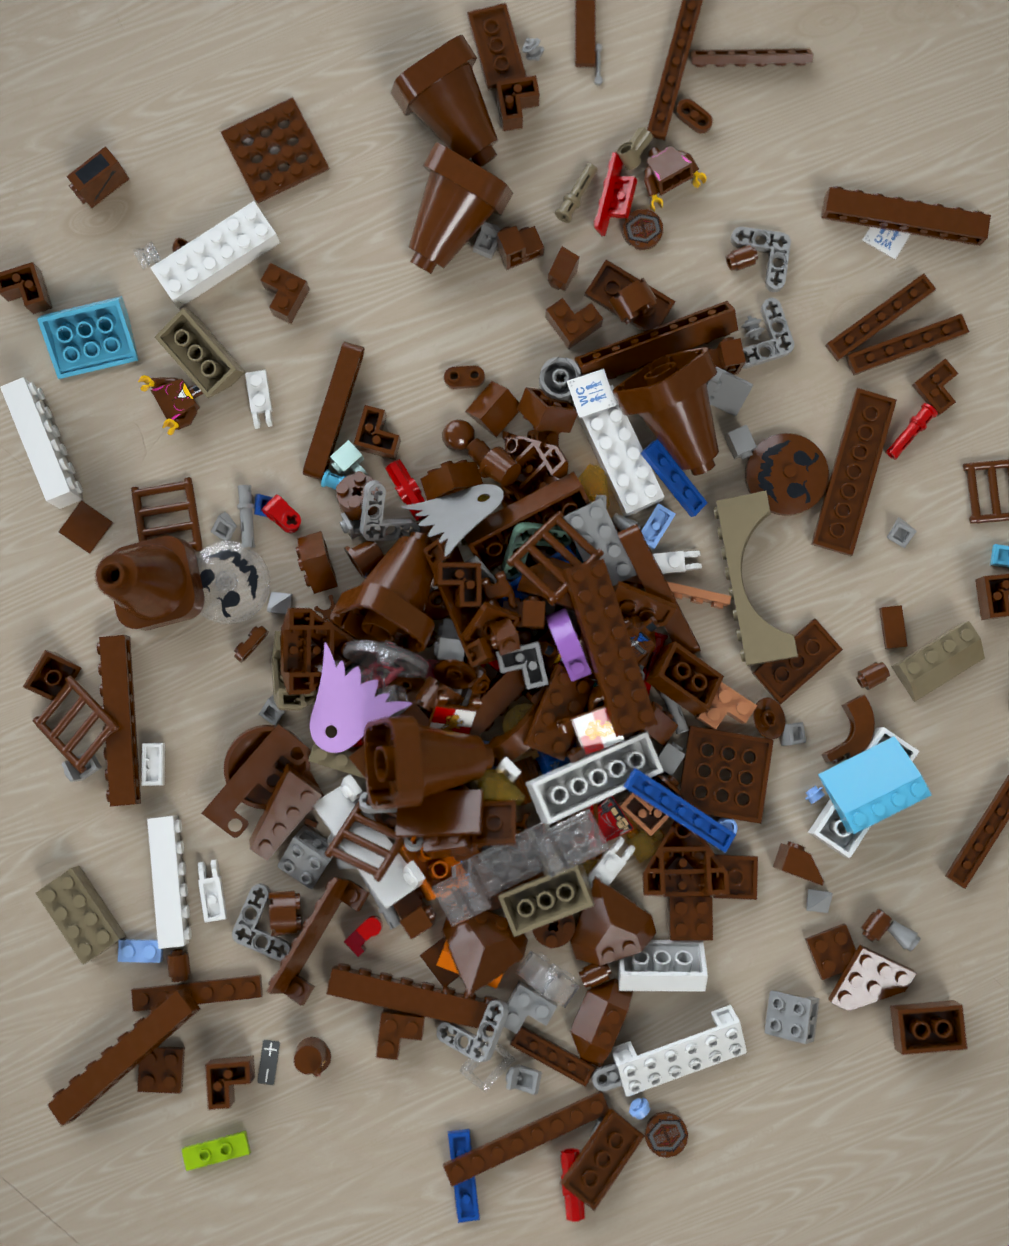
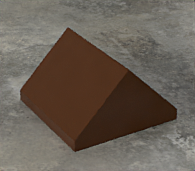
[465,381,519,438]
[23,650,81,700]

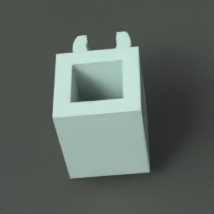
[330,440,368,476]

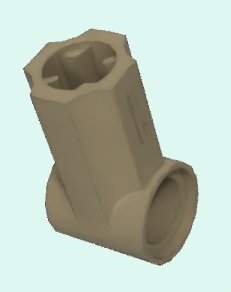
[617,127,653,170]

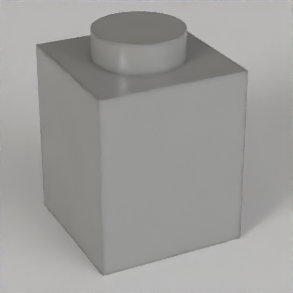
[724,425,757,460]
[657,742,685,776]

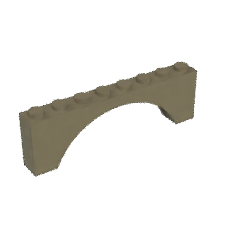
[713,491,798,666]

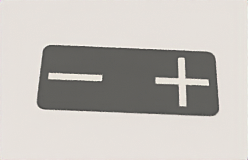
[257,1040,280,1085]

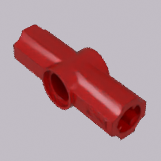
[385,459,429,522]
[560,1148,585,1222]

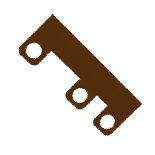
[201,724,311,838]

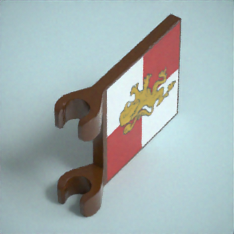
[428,688,482,734]
[556,705,625,763]

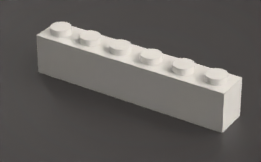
[147,815,192,949]

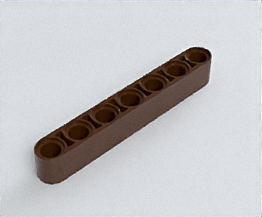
[303,341,365,480]
[617,524,701,654]

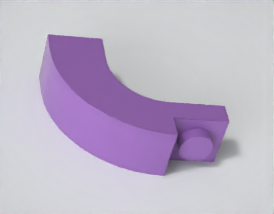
[546,608,592,682]

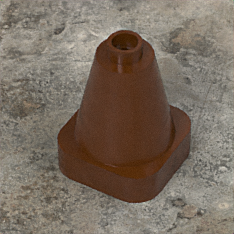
[391,35,498,167]
[409,142,513,274]
[613,347,719,476]
[330,532,435,658]
[95,536,205,630]
[363,716,494,810]

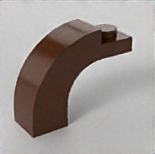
[821,695,875,764]
[488,702,540,767]

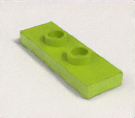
[181,1131,251,1171]

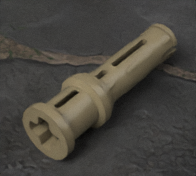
[555,163,598,223]

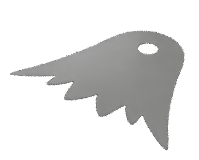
[401,484,504,557]

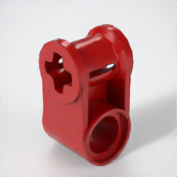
[261,494,301,534]

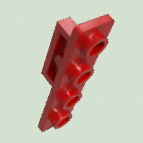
[594,152,638,236]

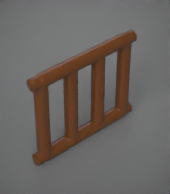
[963,459,1009,524]
[131,477,203,552]
[506,511,604,606]
[32,675,120,774]
[325,791,404,882]

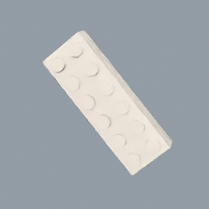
[150,201,280,309]
[0,377,83,509]
[574,385,665,517]
[808,727,919,858]
[526,732,664,824]

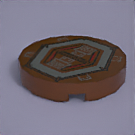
[623,209,663,250]
[644,1111,688,1158]

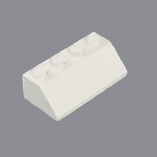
[618,940,708,991]

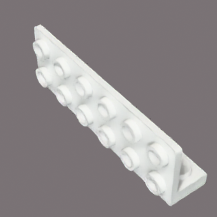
[313,774,426,908]
[611,1005,747,1096]

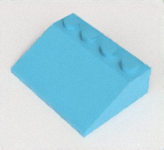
[37,296,139,379]
[818,736,932,834]

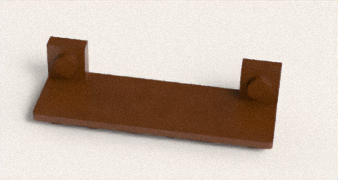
[423,539,497,667]
[267,877,370,1006]

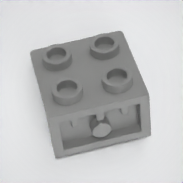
[707,367,753,416]
[278,825,339,889]
[765,990,820,1044]

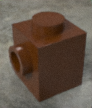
[489,617,521,656]

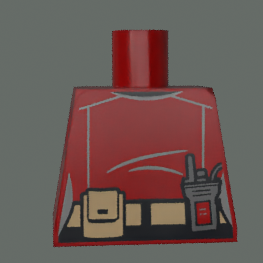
[598,796,634,843]

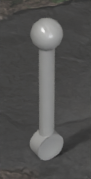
[594,44,603,86]

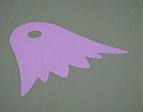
[310,642,412,753]

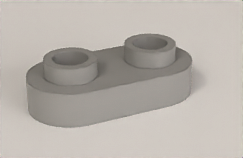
[592,1062,622,1091]

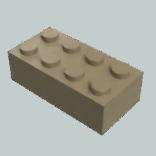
[35,866,126,965]

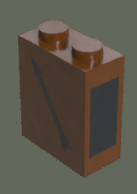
[66,146,129,209]

